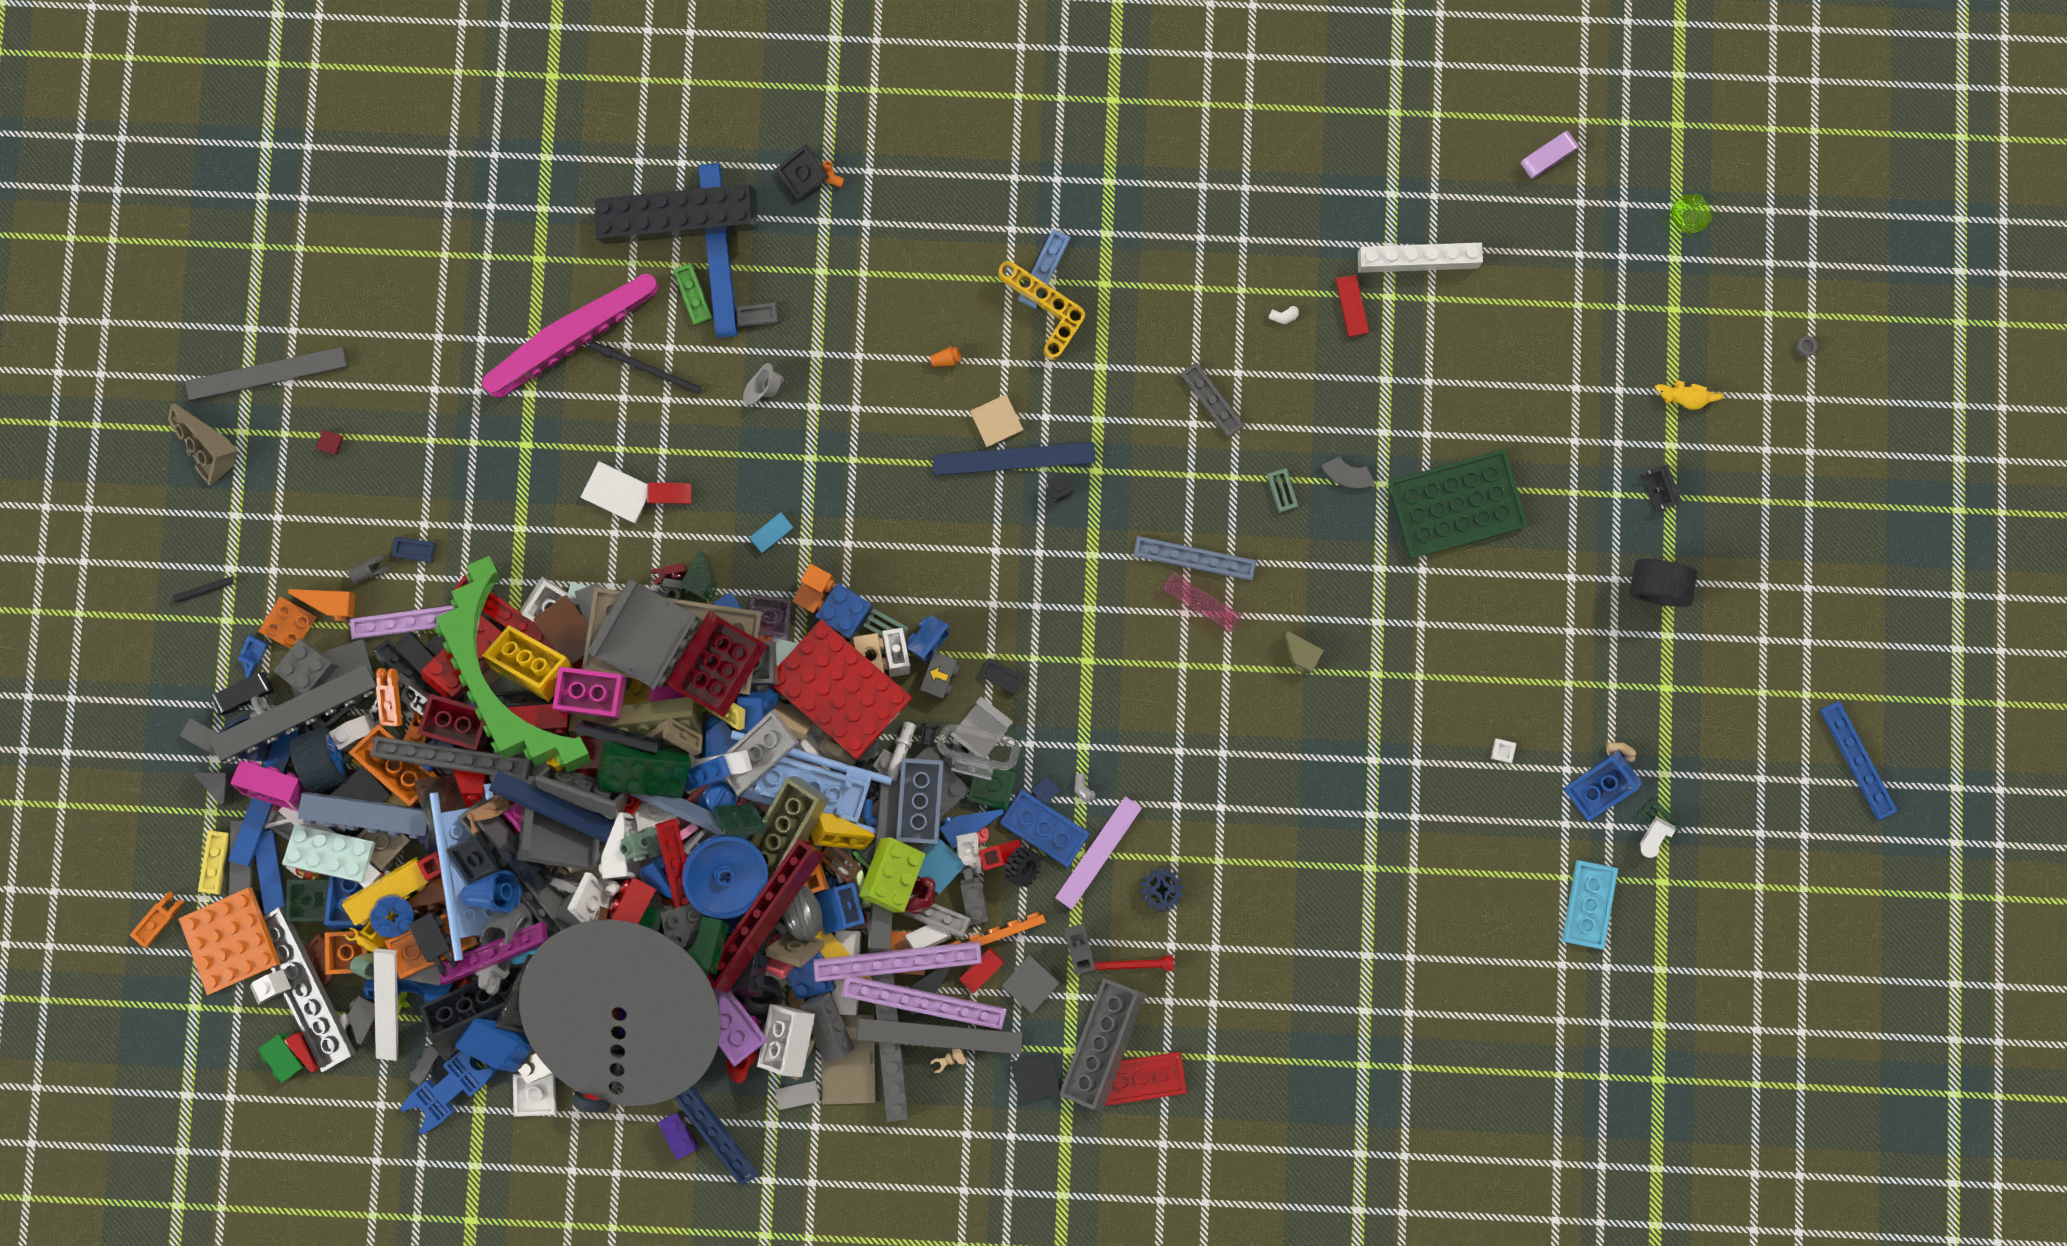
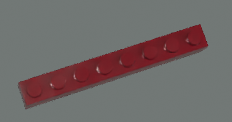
[707,838,825,993]

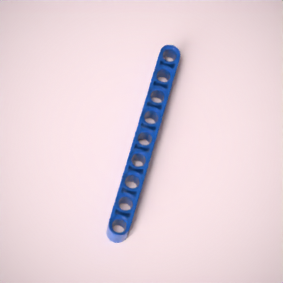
[699,163,738,338]

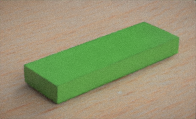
[673,263,713,326]

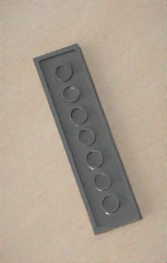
[263,906,356,1072]

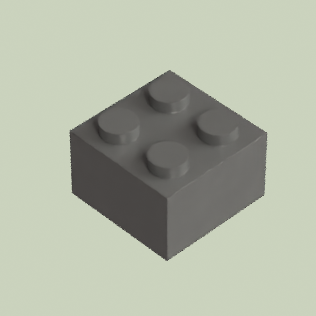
[274,638,339,694]

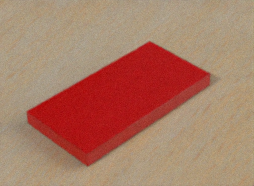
[1105,1051,1187,1106]

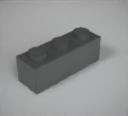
[409,1044,440,1086]

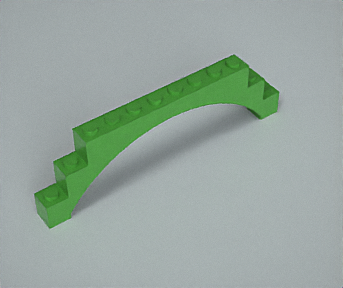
[435,556,591,773]

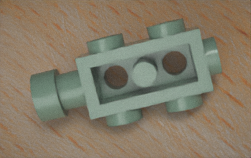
[620,826,662,862]

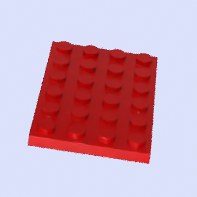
[771,620,913,760]

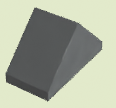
[194,772,233,805]

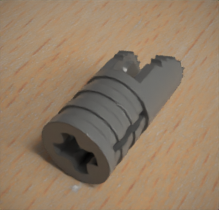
[348,554,390,584]

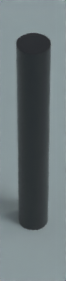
[173,576,234,603]

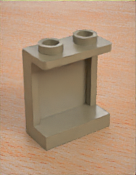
[645,718,703,756]

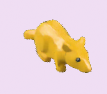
[1655,381,1724,410]

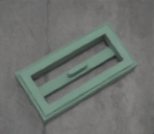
[1267,468,1299,513]
[863,608,909,637]

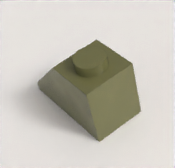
[1284,631,1324,674]

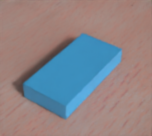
[749,512,794,554]

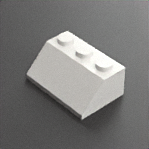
[757,1004,815,1077]

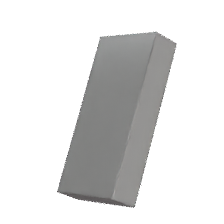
[775,1080,820,1110]

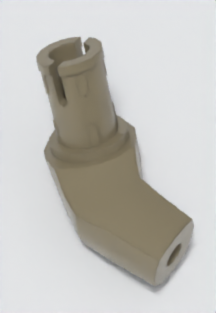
[818,731,856,766]

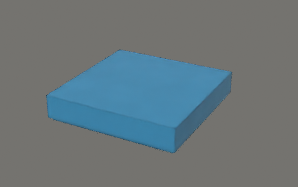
[918,838,965,894]

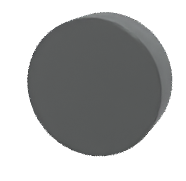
[1795,336,1818,357]

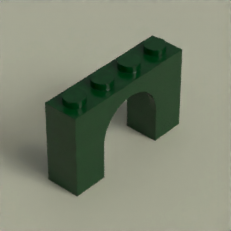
[640,907,729,976]

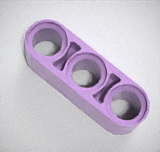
[1520,130,1580,179]

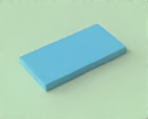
[1562,860,1618,950]

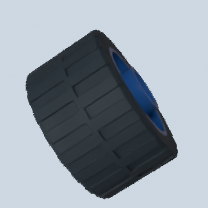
[289,726,348,794]

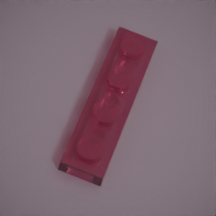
[1161,572,1241,632]

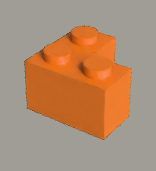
[793,563,836,615]

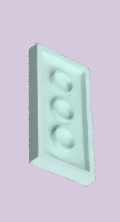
[282,824,376,883]

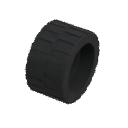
[1629,559,1698,607]

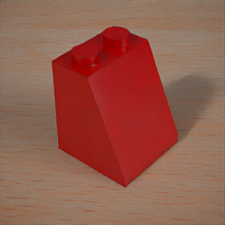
[453,750,494,808]

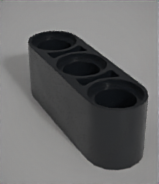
[211,671,274,716]

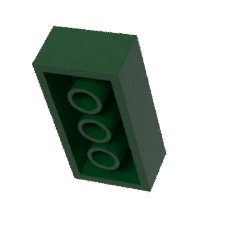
[596,742,692,798]

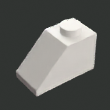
[882,628,910,677]
[329,714,377,751]
[250,970,291,1005]

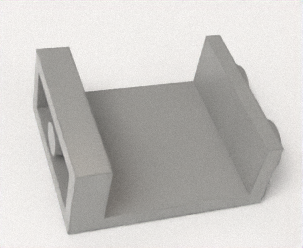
[950,697,1013,761]

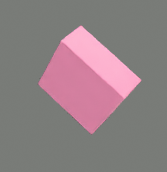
[680,823,699,840]

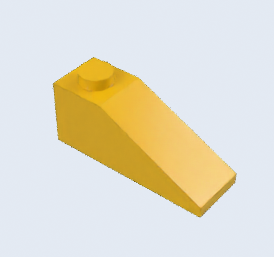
[810,813,875,850]

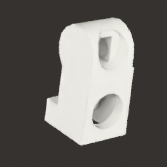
[1640,816,1675,858]

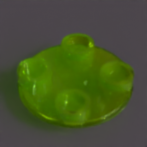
[1671,194,1712,233]

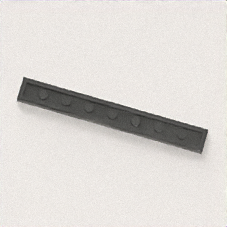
[185,347,348,401]
[370,736,533,781]
[868,782,900,949]
[856,1018,1023,1054]

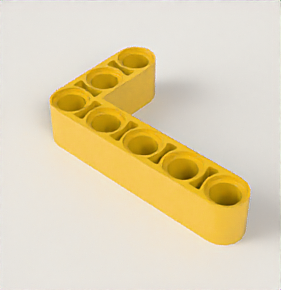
[998,261,1085,360]

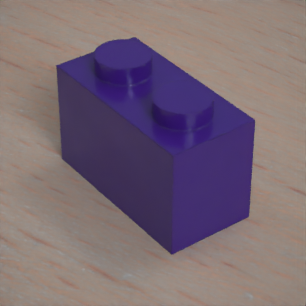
[658,1110,699,1160]

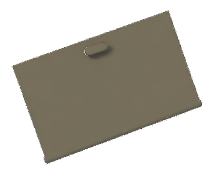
[821,1015,876,1105]

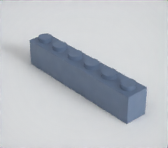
[298,792,431,839]

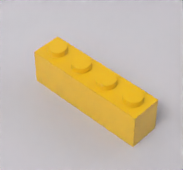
[342,857,429,926]

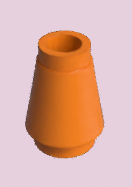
[930,346,961,367]

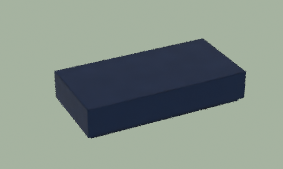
[392,537,437,563]

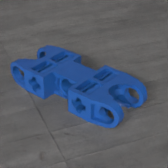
[400,1051,498,1135]

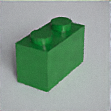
[258,1033,307,1083]

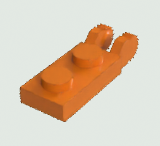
[376,668,402,726]
[130,891,184,948]

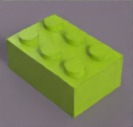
[859,837,926,913]

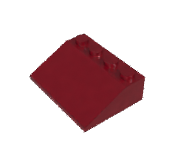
[665,611,768,717]

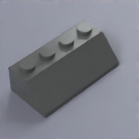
[535,765,629,819]

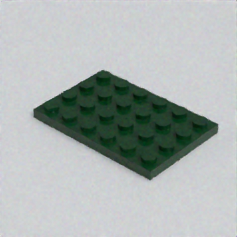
[1387,449,1528,559]

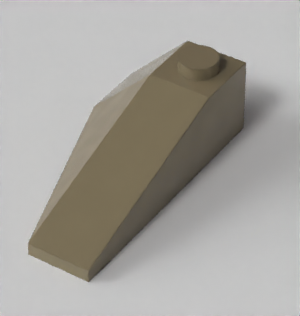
[168,403,238,486]

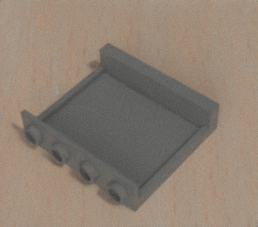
[517,776,605,871]

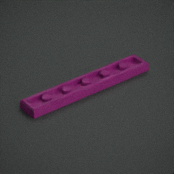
[439,922,548,985]

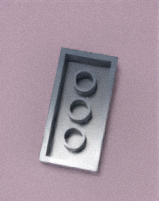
[896,758,944,845]

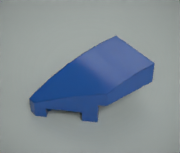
[238,634,269,678]

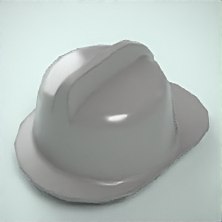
[743,363,784,405]

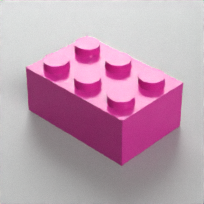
[553,667,626,719]
[230,760,308,812]

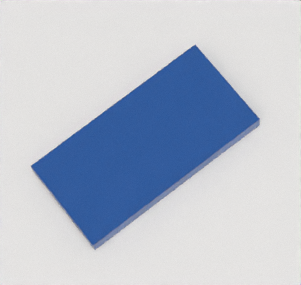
[1000,789,1090,868]

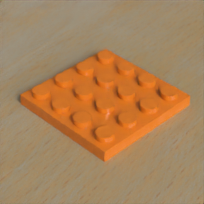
[179,887,281,995]

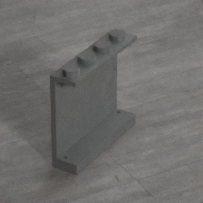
[587,579,699,690]

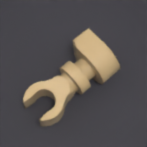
[930,1048,968,1073]

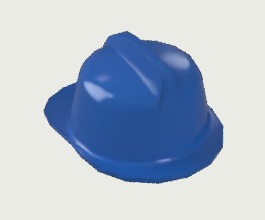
[698,778,739,818]

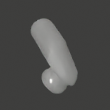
[1075,774,1095,802]

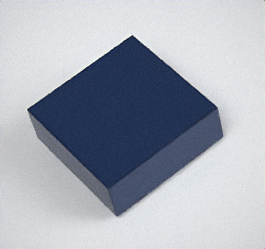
[1032,776,1060,805]

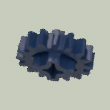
[1140,867,1184,912]

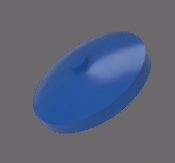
[682,834,768,919]

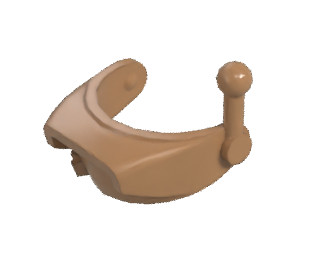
[467,794,510,834]

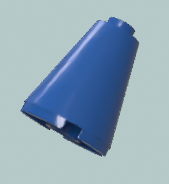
[462,870,522,913]

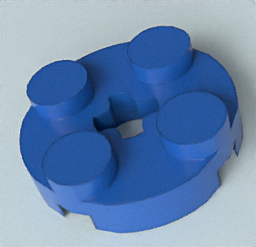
[370,894,414,937]

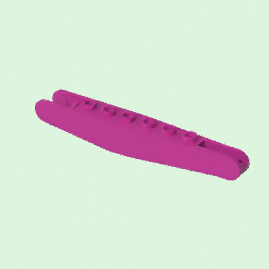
[482,274,659,398]

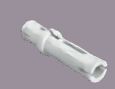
[885,722,916,783]

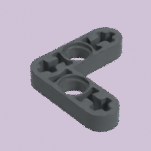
[369,673,429,725]

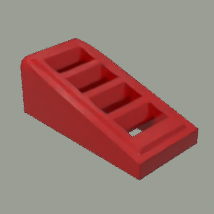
[284,1032,320,1072]

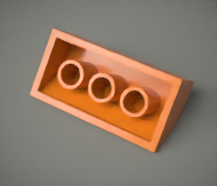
[348,724,439,808]

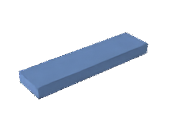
[1018,229,1071,309]

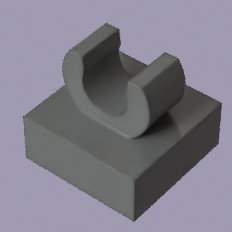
[662,578,687,600]

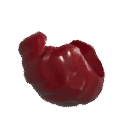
[905,877,936,914]

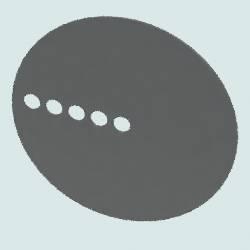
[519,919,721,1106]

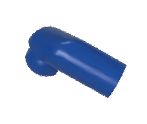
[862,799,877,827]

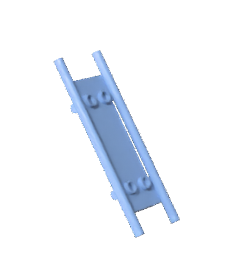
[730,730,892,834]
[429,783,496,961]

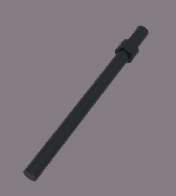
[589,340,702,395]

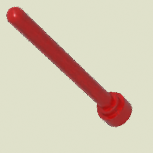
[1092,954,1174,971]

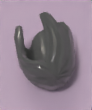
[782,886,823,941]
[479,900,533,945]

